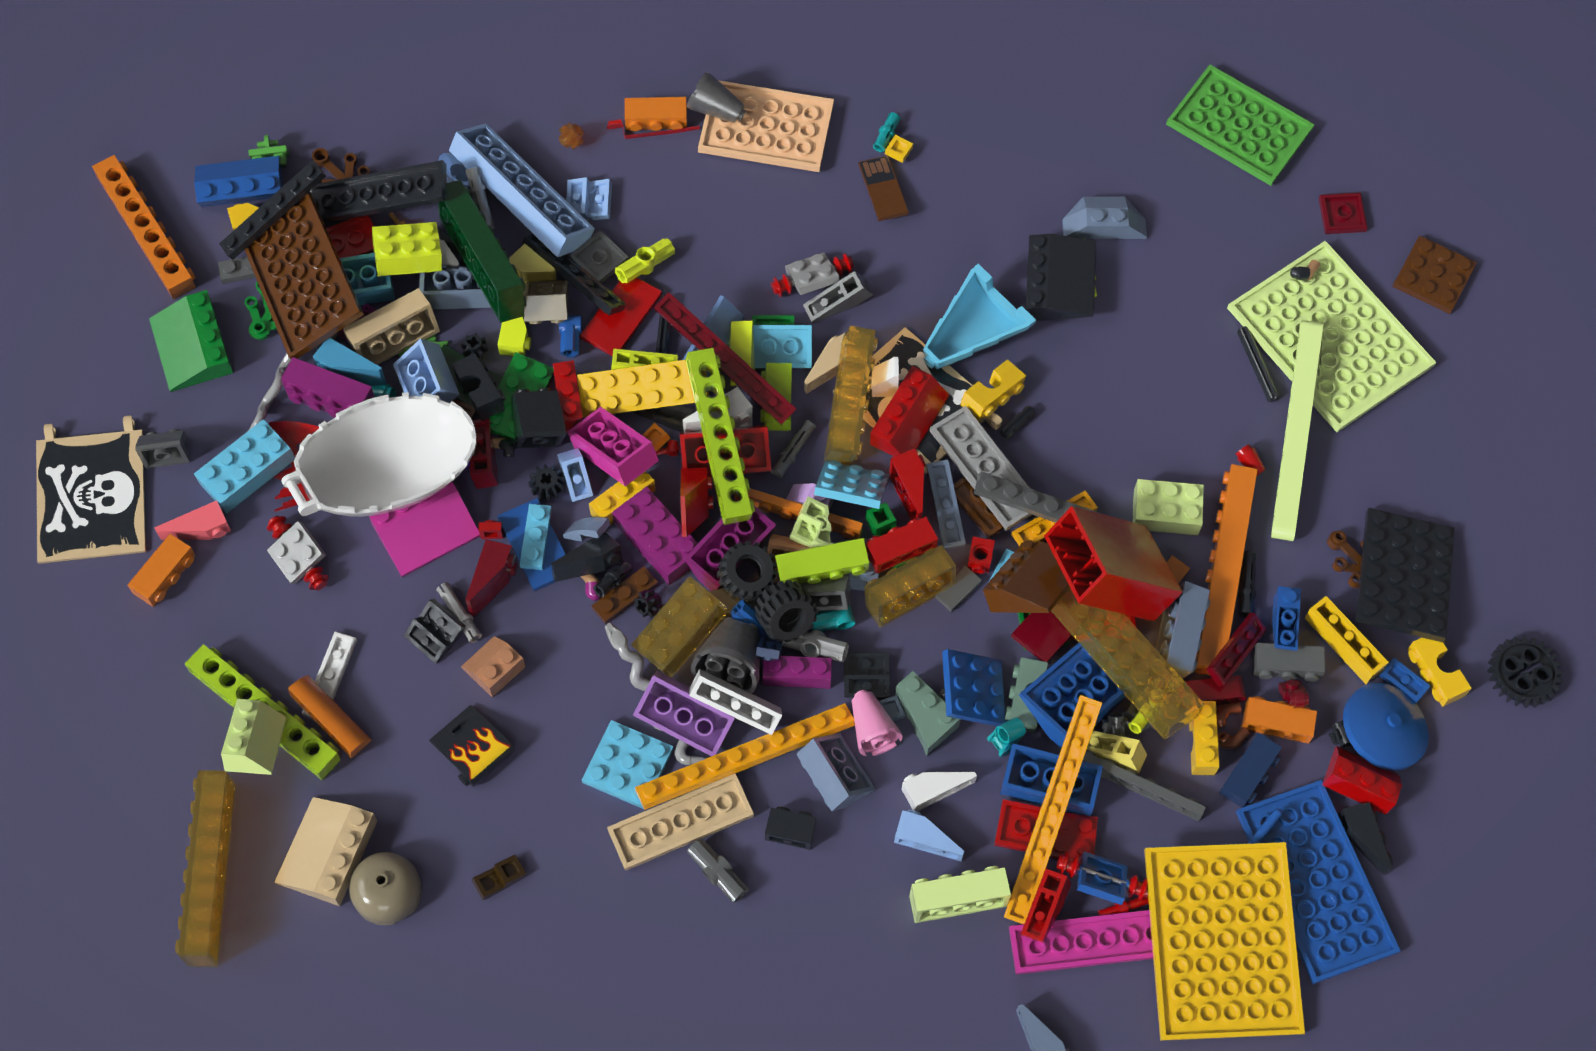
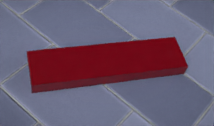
[1206,612,1267,687]

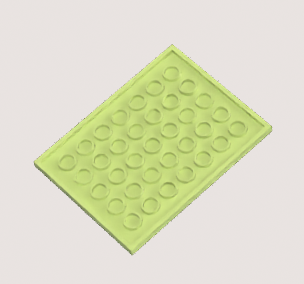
[1227,241,1436,432]

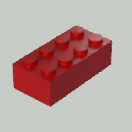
[680,425,771,476]

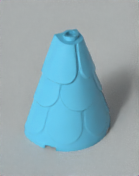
[923,264,1036,369]

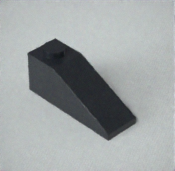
[551,532,622,582]

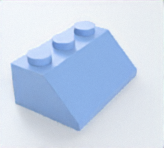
[393,338,459,403]

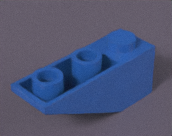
[1272,586,1301,651]

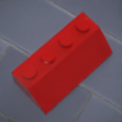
[870,366,949,456]

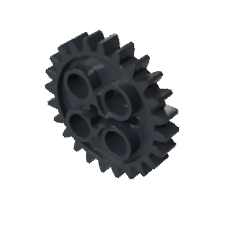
[1487,636,1563,708]

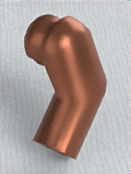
[1216,702,1241,728]
[1218,727,1250,749]

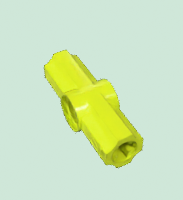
[615,238,675,283]

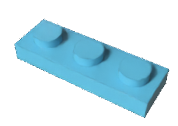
[520,504,552,570]

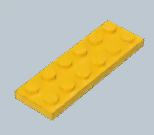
[577,360,709,418]

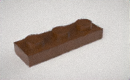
[591,566,658,625]

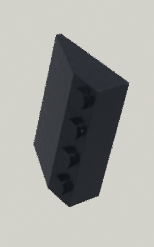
[1026,234,1096,321]

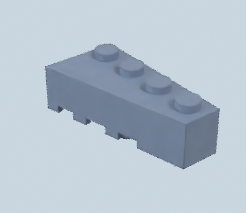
[419,264,491,310]

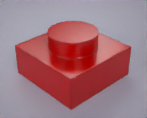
[479,520,503,539]

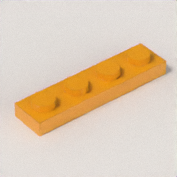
[1011,490,1098,546]

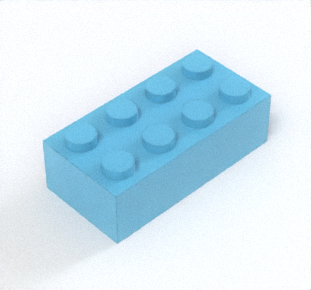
[194,419,295,514]

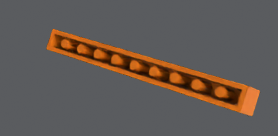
[1194,464,1258,676]

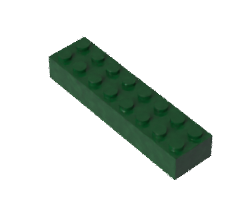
[438,180,527,323]

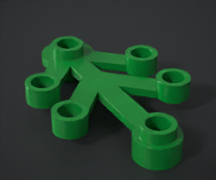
[245,282,277,340]

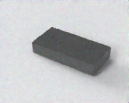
[935,566,982,612]

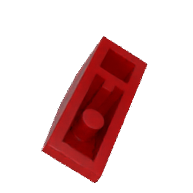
[1021,868,1072,943]

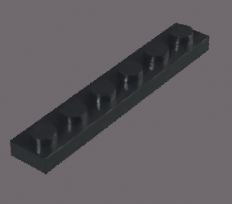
[219,160,326,260]
[522,234,626,316]

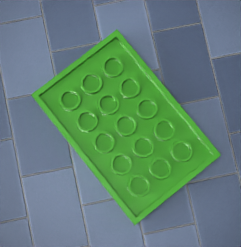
[1166,65,1314,186]

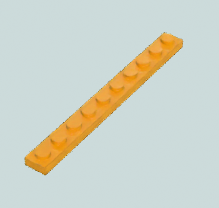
[1004,695,1102,924]
[635,703,855,810]

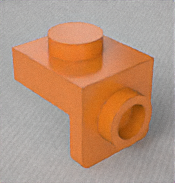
[642,423,670,452]

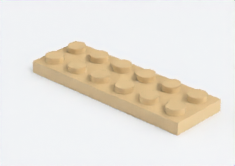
[607,773,754,871]

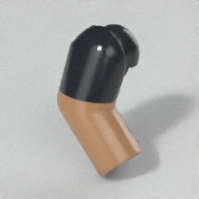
[1290,260,1320,281]
[493,438,516,457]

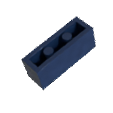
[1219,732,1282,808]

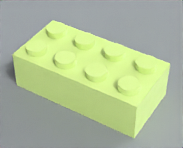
[909,866,1011,923]

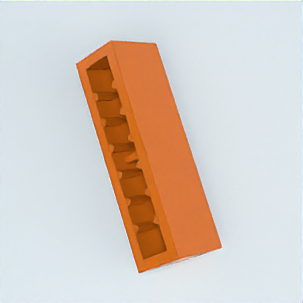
[288,675,372,758]

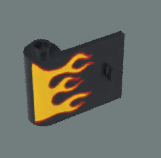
[429,705,515,787]

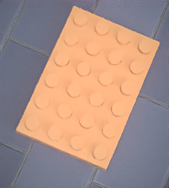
[698,80,834,172]

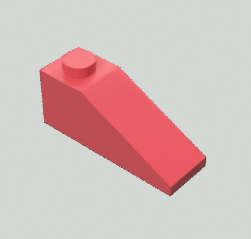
[154,500,231,540]

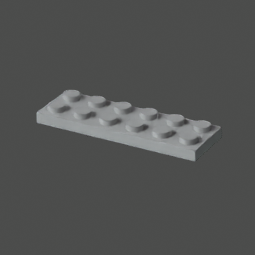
[930,406,1032,531]

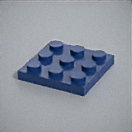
[942,649,1006,726]

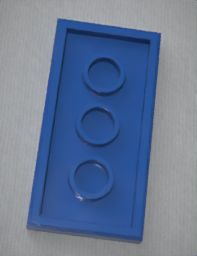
[497,498,566,592]

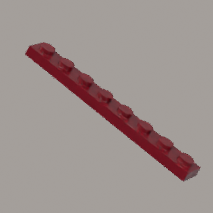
[654,292,796,426]

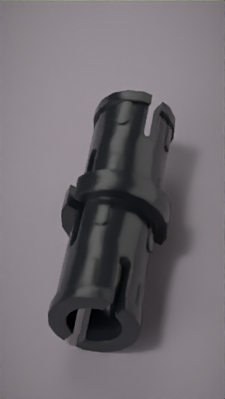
[593,560,633,597]

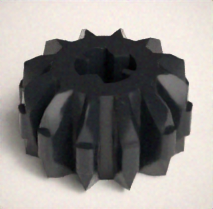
[528,464,566,502]

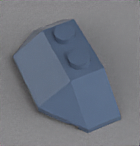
[1062,196,1147,239]

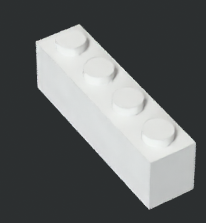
[689,669,782,735]

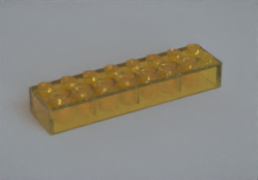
[1051,588,1205,740]
[175,770,236,967]

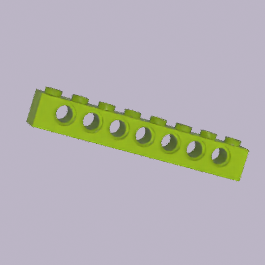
[685,348,755,525]
[185,644,341,780]

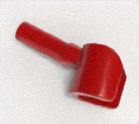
[656,440,679,456]

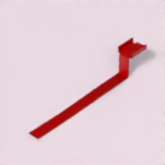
[607,119,700,139]

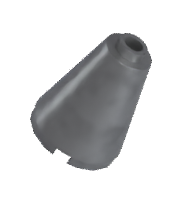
[686,72,746,123]

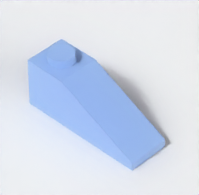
[894,810,964,861]

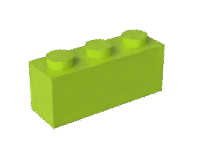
[761,363,792,431]

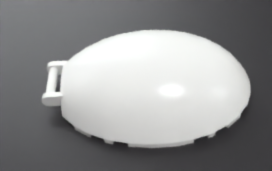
[281,392,476,517]

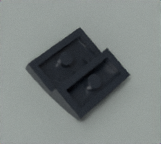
[403,599,466,664]
[844,653,890,698]

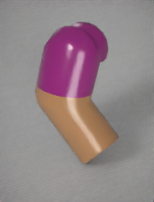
[581,574,600,601]

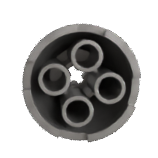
[691,617,761,694]

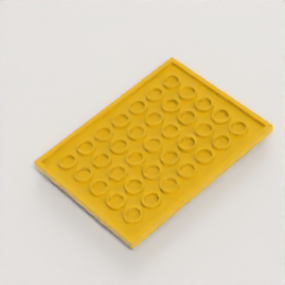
[1144,842,1305,1041]

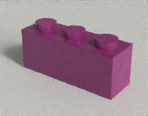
[763,656,832,689]

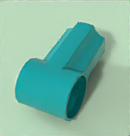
[811,603,856,632]

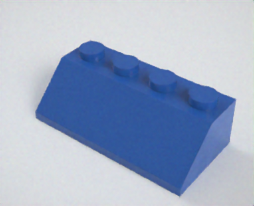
[194,156,283,208]

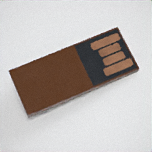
[858,155,908,222]

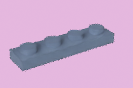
[926,460,966,550]

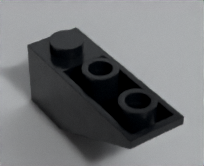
[1338,802,1393,875]

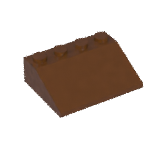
[983,540,1070,613]

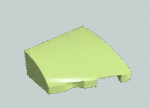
[789,496,833,548]

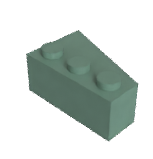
[895,671,961,756]

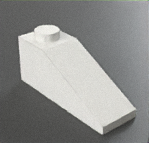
[902,772,977,811]

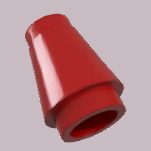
[1235,444,1266,476]

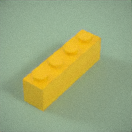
[1304,596,1389,684]

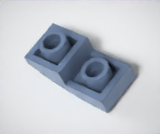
[563,517,610,542]

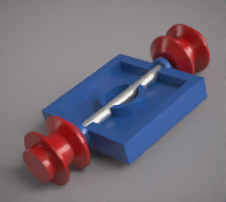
[1057,852,1148,905]

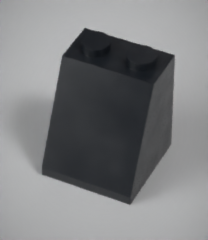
[511,388,566,449]

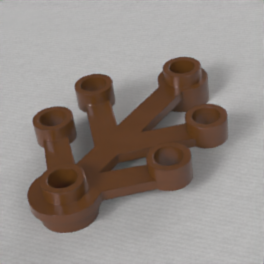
[312,148,371,183]
[1327,530,1363,588]

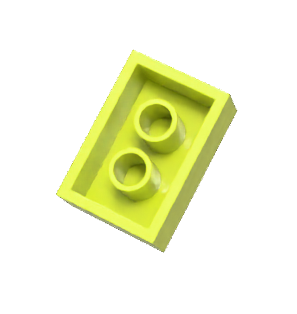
[372,222,442,276]

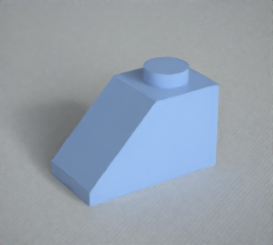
[557,448,593,502]

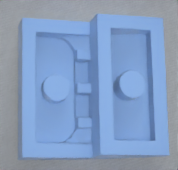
[566,177,612,220]

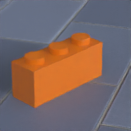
[625,97,687,131]
[127,534,196,607]
[1241,696,1317,744]

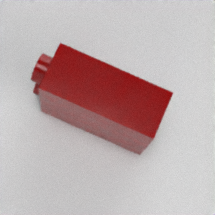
[1044,506,1182,621]

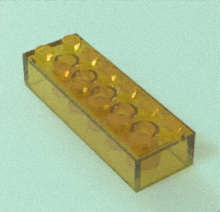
[824,325,878,465]

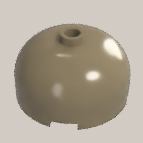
[349,852,422,925]

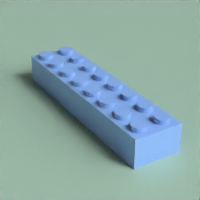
[449,123,595,257]

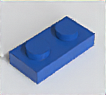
[1379,658,1430,703]

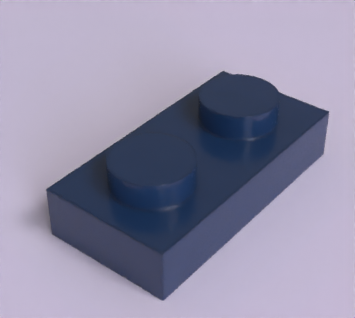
[756,634,784,661]

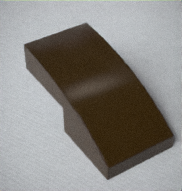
[472,854,526,900]

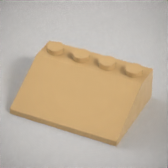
[275,797,377,906]

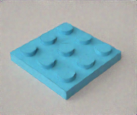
[814,460,889,509]
[582,720,674,809]

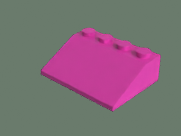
[369,482,480,577]

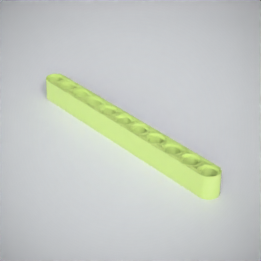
[1271,320,1323,541]

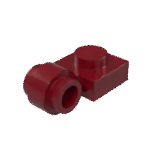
[1278,680,1309,708]

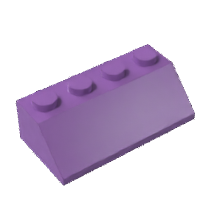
[633,670,735,756]

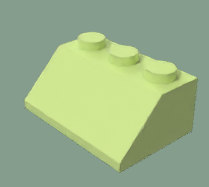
[221,699,286,775]

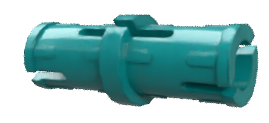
[873,112,901,153]

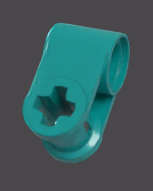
[987,717,1026,758]

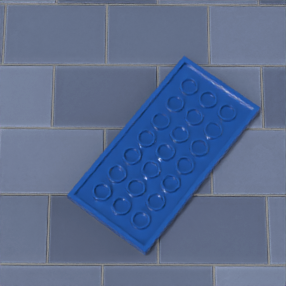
[1236,780,1400,985]

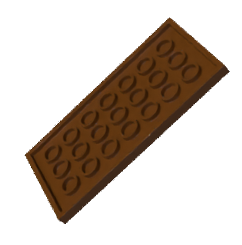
[245,192,364,359]

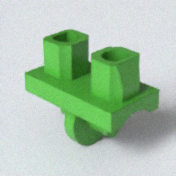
[248,134,290,167]

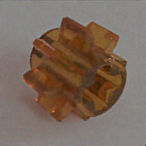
[559,122,584,149]

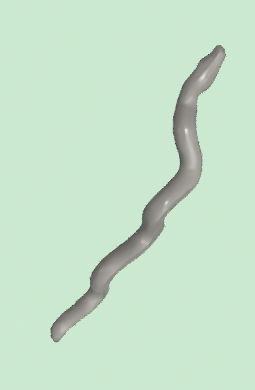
[247,332,339,432]
[605,622,706,766]

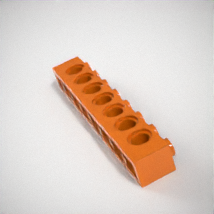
[92,155,196,300]

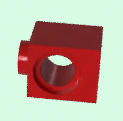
[967,537,995,574]

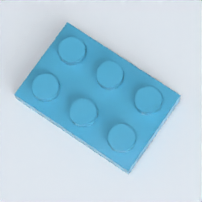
[753,325,812,368]

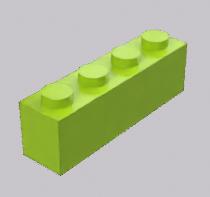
[775,538,869,584]

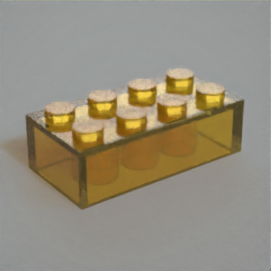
[864,545,956,628]
[631,576,729,678]

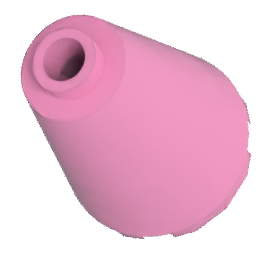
[852,690,902,756]

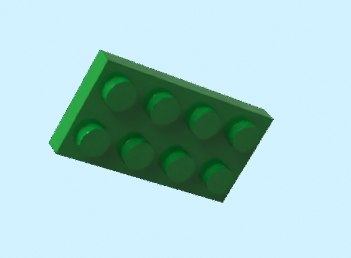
[489,352,554,442]

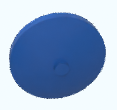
[1343,683,1429,771]

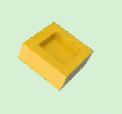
[885,135,913,163]

